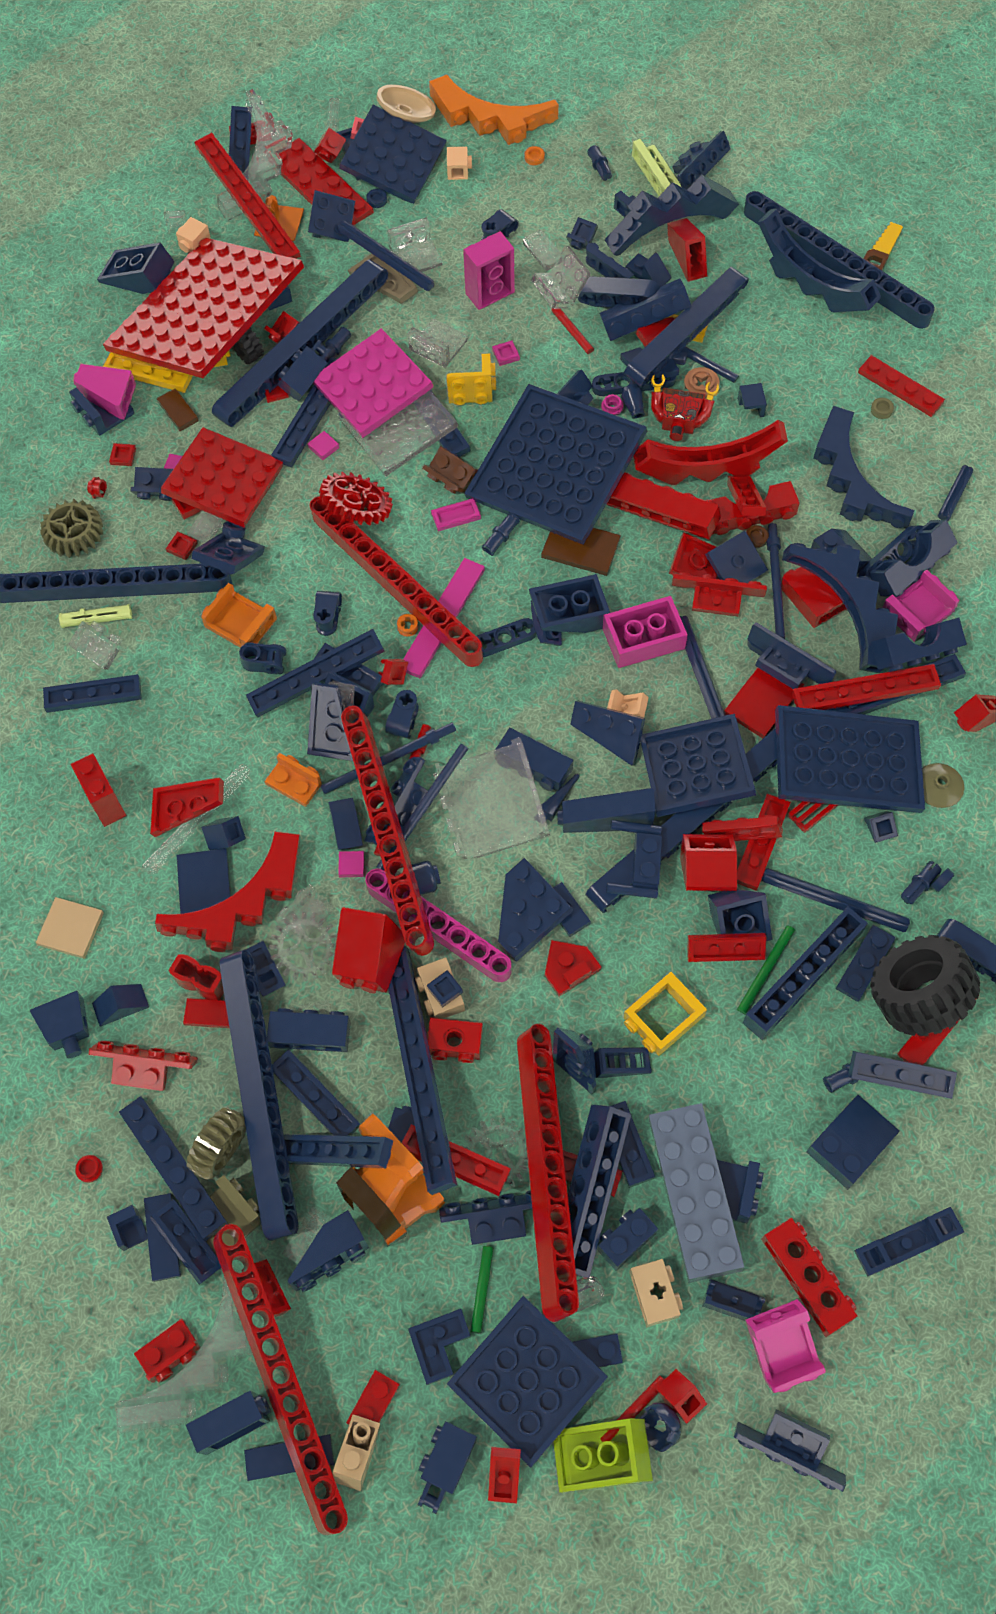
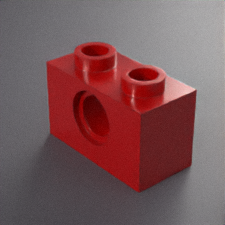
[428,1018,483,1063]

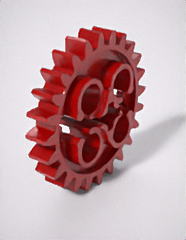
[319,472,393,526]

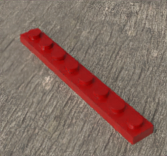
[194,132,301,259]

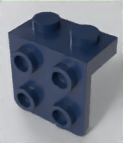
[69,387,134,436]
[717,1160,764,1224]

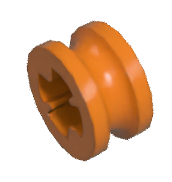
[397,614,418,637]

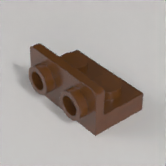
[422,446,478,494]

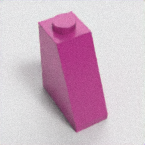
[73,364,136,420]

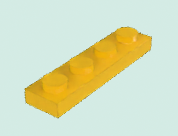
[103,352,193,393]

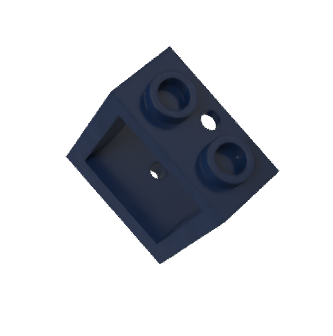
[186,1390,272,1455]

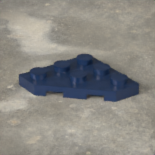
[498,858,574,962]

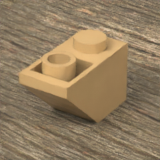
[333,1415,380,1491]

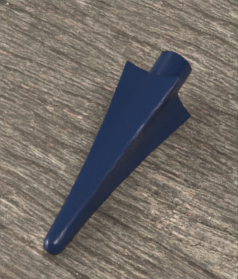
[536,774,580,825]

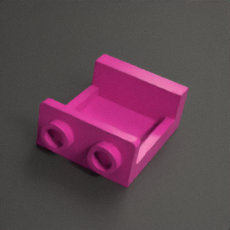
[883,570,959,642]
[745,1299,826,1393]

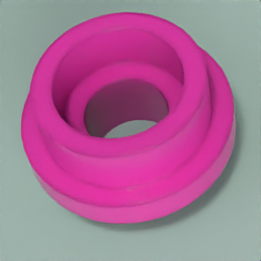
[601,394,623,415]

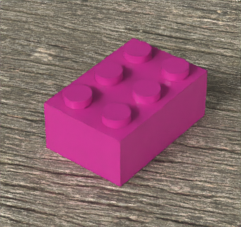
[463,231,515,310]
[603,596,687,668]

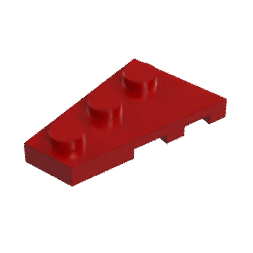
[150,777,224,837]

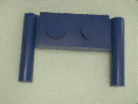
[606,820,662,899]

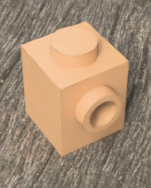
[447,147,472,180]
[176,217,211,253]

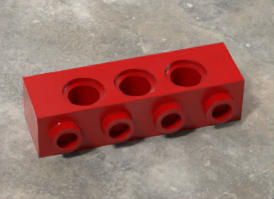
[761,1218,858,1337]

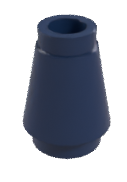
[621,384,645,419]

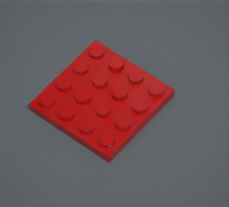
[161,427,283,528]

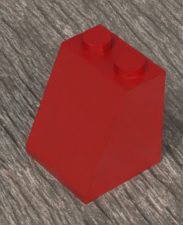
[332,907,405,994]

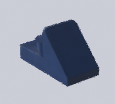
[625,252,671,287]

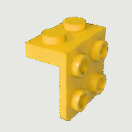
[447,353,496,405]

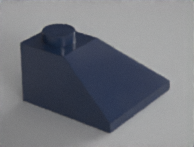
[708,889,772,941]

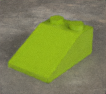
[553,1418,653,1493]

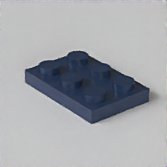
[191,533,265,575]

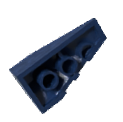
[553,1028,596,1095]

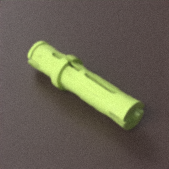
[59,604,132,628]

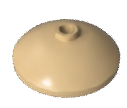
[376,85,436,124]

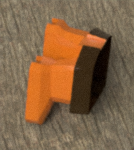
[336,1114,445,1247]

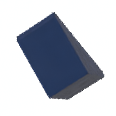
[92,984,149,1027]

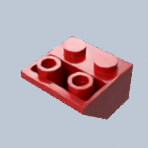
[680,834,737,891]

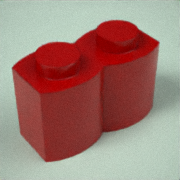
[169,954,224,1000]

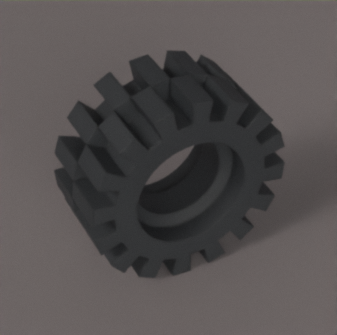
[232,327,264,365]

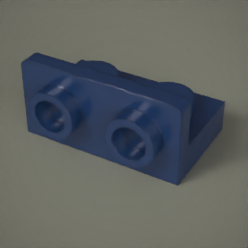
[130,467,173,501]

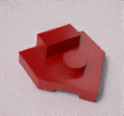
[544,940,602,997]

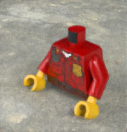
[651,375,720,441]

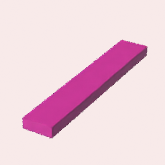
[403,558,485,679]

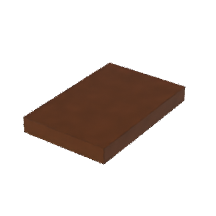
[541,528,621,576]

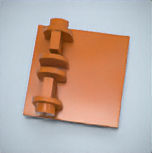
[254,195,304,241]

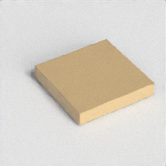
[36,897,104,959]

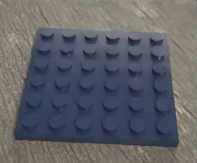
[464,384,647,545]

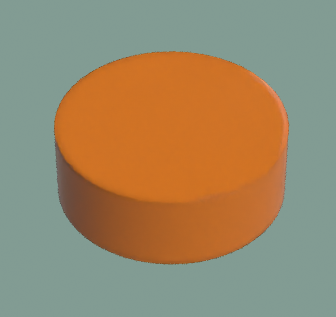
[524,146,545,166]

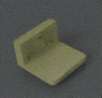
[188,1175,261,1255]

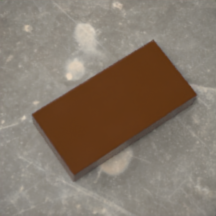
[156,388,199,431]

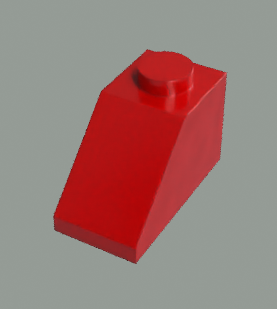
[954,694,996,732]

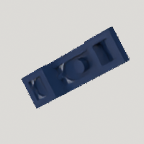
[854,1207,964,1277]

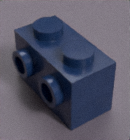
[597,1208,658,1271]

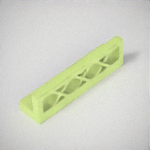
[632,139,681,196]

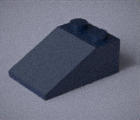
[97,242,175,294]
[529,574,610,633]
[806,1095,899,1190]

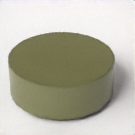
[871,398,894,419]

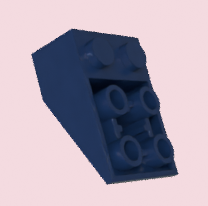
[288,1210,369,1292]

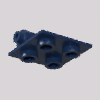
[308,190,355,242]

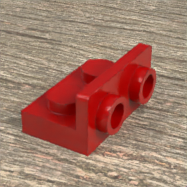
[134,1318,201,1383]

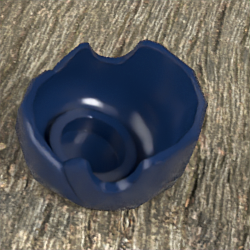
[639,1403,681,1452]

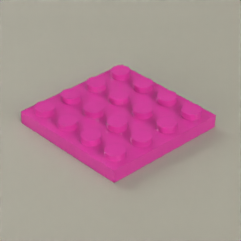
[313,328,433,438]

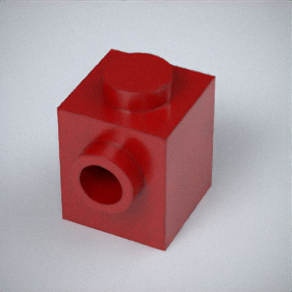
[314,128,346,163]
[655,1369,707,1424]

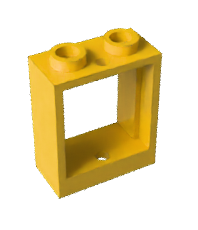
[624,972,707,1056]

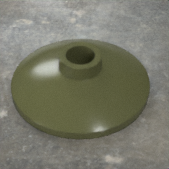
[922,763,964,808]

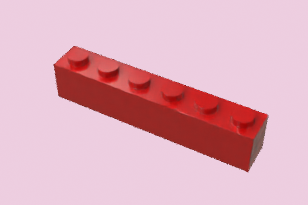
[606,472,721,540]

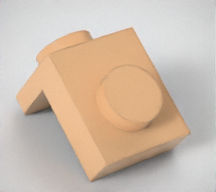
[607,689,649,717]

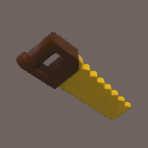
[863,222,903,270]

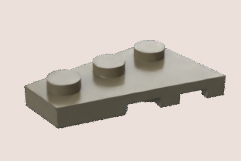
[348,254,418,304]

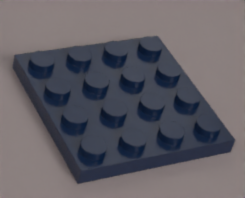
[339,104,447,204]
[640,714,756,817]
[447,1296,608,1468]

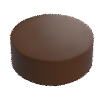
[746,525,769,548]

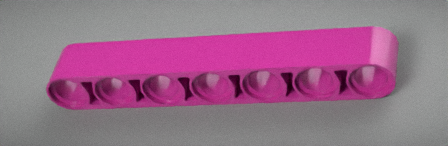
[365,869,511,983]

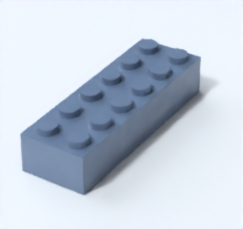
[649,1103,744,1283]

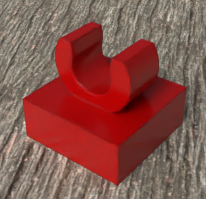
[378,659,408,685]

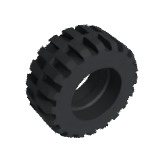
[870,935,980,1036]

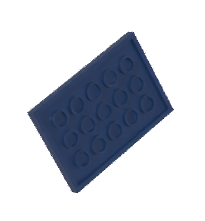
[775,705,925,813]

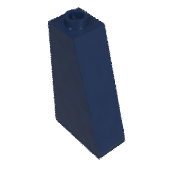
[557,788,655,833]

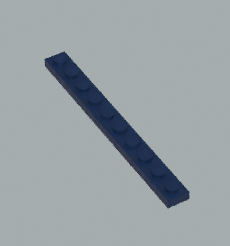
[388,946,458,1195]

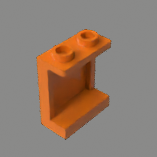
[201,583,277,648]

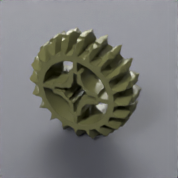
[40,499,103,558]
[187,1107,246,1180]

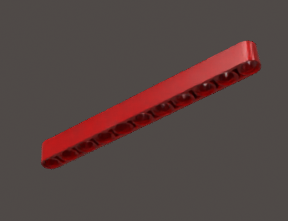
[309,496,483,667]
[341,706,434,956]
[517,1024,579,1322]
[213,1224,348,1535]

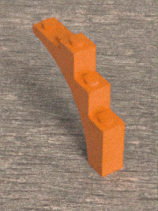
[429,75,559,145]

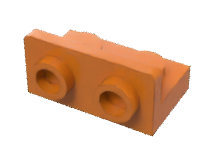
[264,753,322,807]

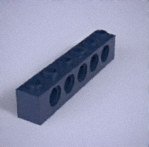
[743,907,868,1041]
[568,1104,631,1278]

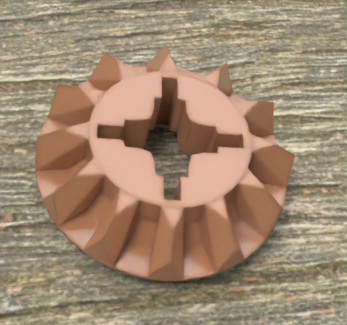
[684,367,719,398]

